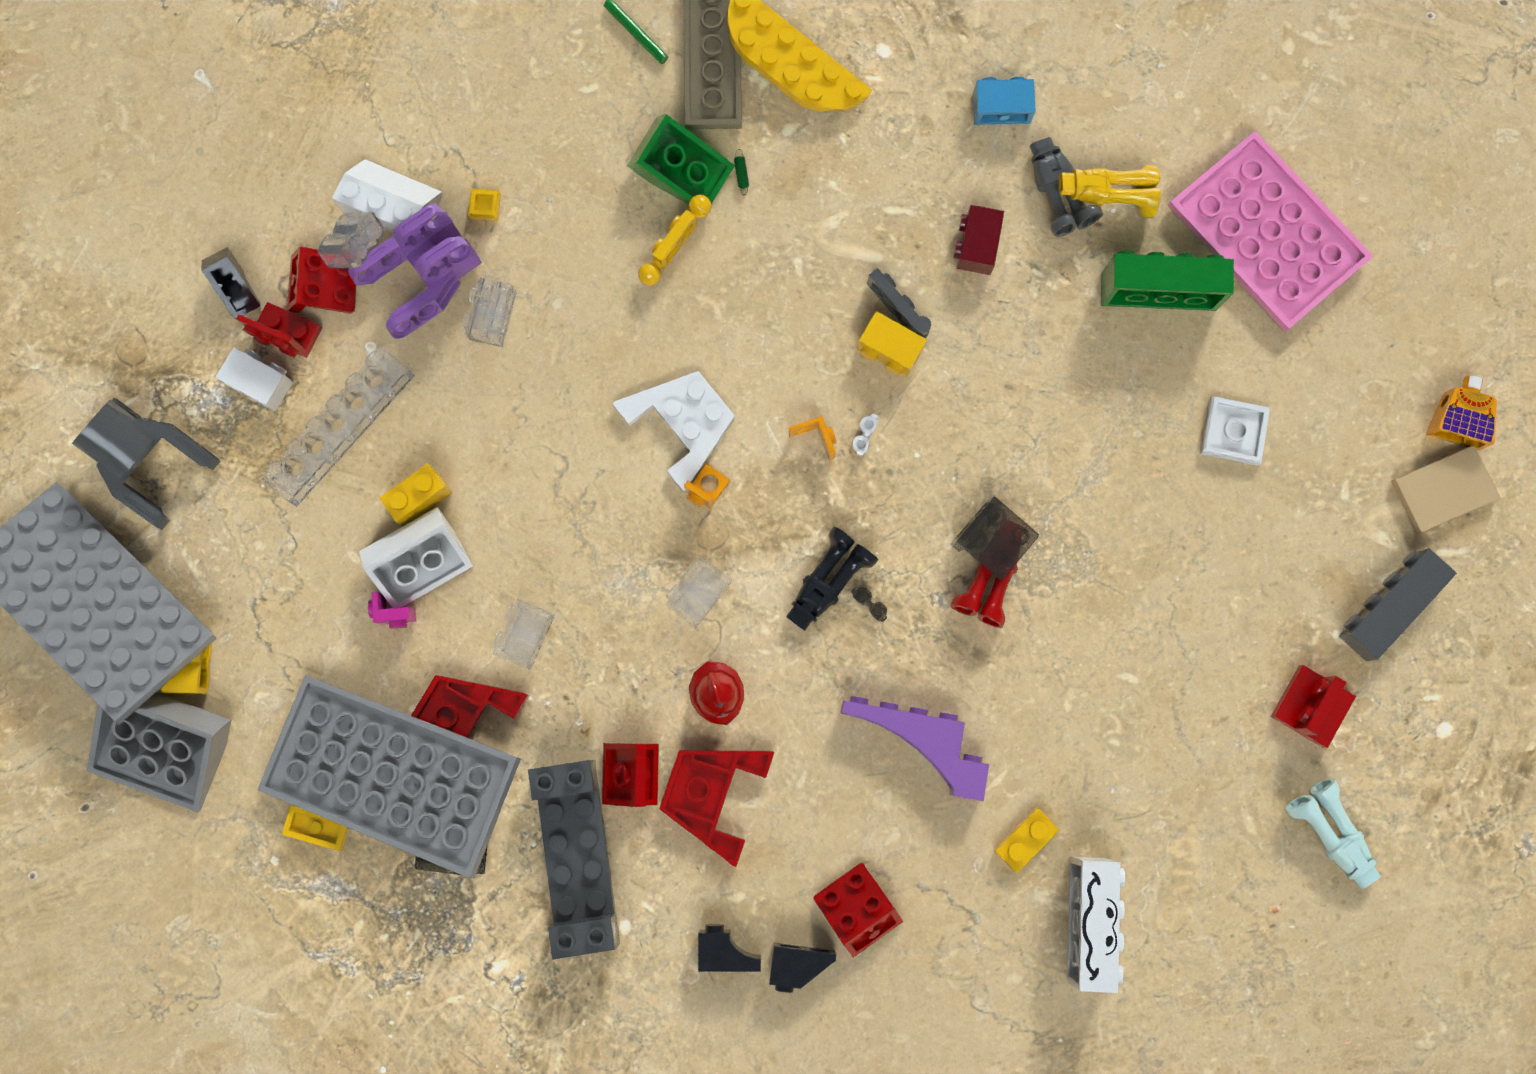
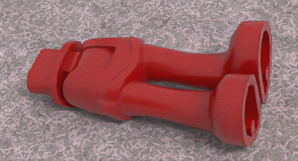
[950,520,1024,628]

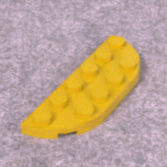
[727,0,872,113]

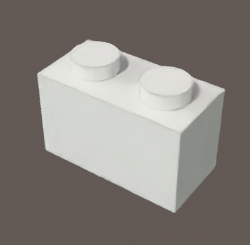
[215,348,293,411]

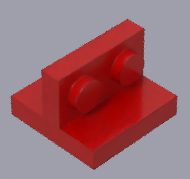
[1270,665,1356,748]
[602,743,659,807]

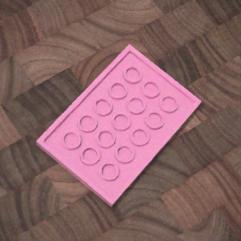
[1168,131,1373,332]

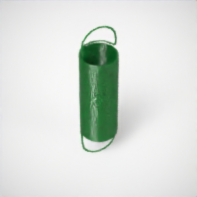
[734,149,749,195]

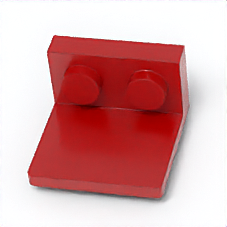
[287,246,358,314]
[236,302,322,358]
[813,863,903,958]

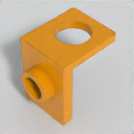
[789,416,837,460]
[684,464,730,509]

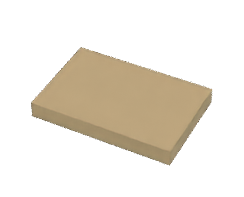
[1391,445,1501,534]

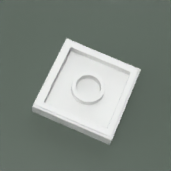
[1200,396,1270,466]

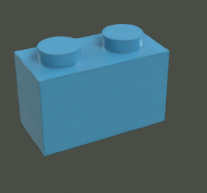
[973,77,1036,125]

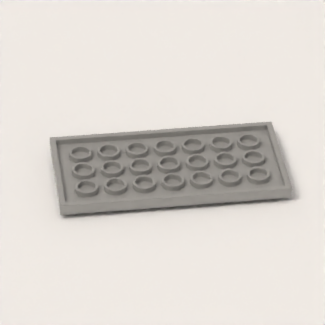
[0,482,217,724]
[257,675,521,878]

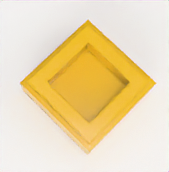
[468,188,501,221]

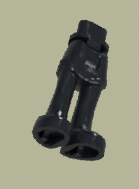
[786,526,879,631]

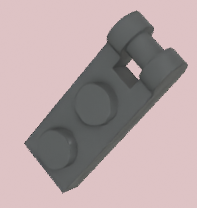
[867,268,931,339]

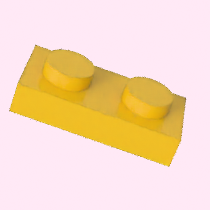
[281,805,350,851]
[994,808,1060,873]

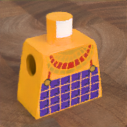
[1426,376,1497,450]

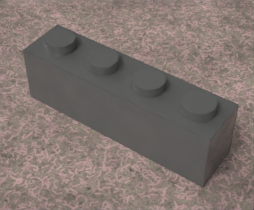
[1339,548,1457,661]

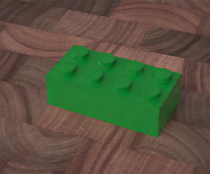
[1101,250,1234,311]

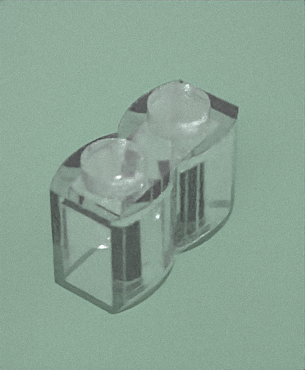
[318,212,384,268]

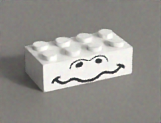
[1067,856,1125,993]

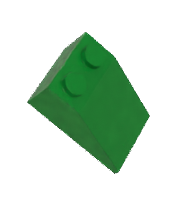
[627,114,735,205]

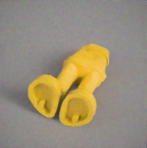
[1059,165,1161,219]

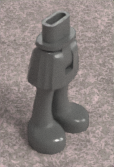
[1030,137,1103,237]

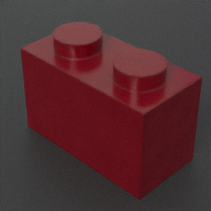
[953,205,1005,275]

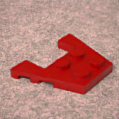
[411,675,530,738]
[659,750,775,867]

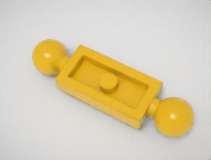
[638,195,712,286]

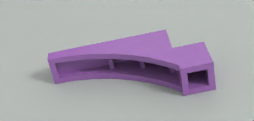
[841,696,989,801]

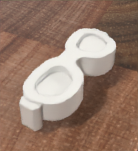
[852,414,878,457]

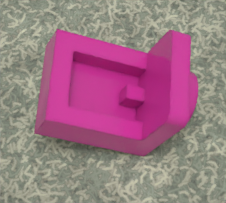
[368,592,416,629]

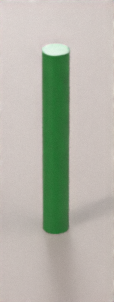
[603,0,669,64]

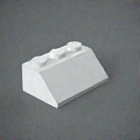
[332,160,443,233]
[359,507,473,608]

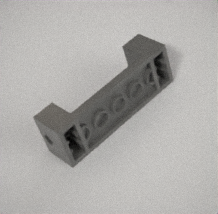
[528,760,620,960]

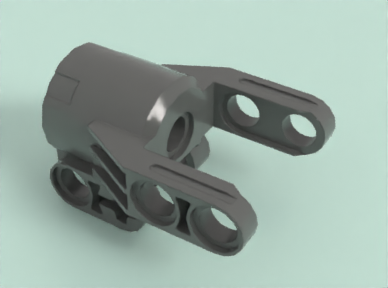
[71,398,221,530]

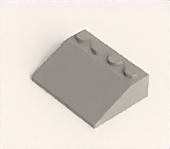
[87,692,232,812]

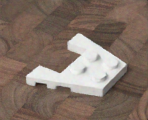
[613,371,735,493]

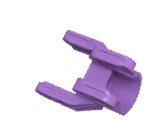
[348,204,482,339]

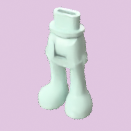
[1285,778,1381,889]

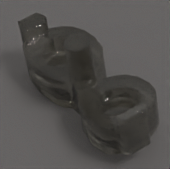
[851,587,887,622]

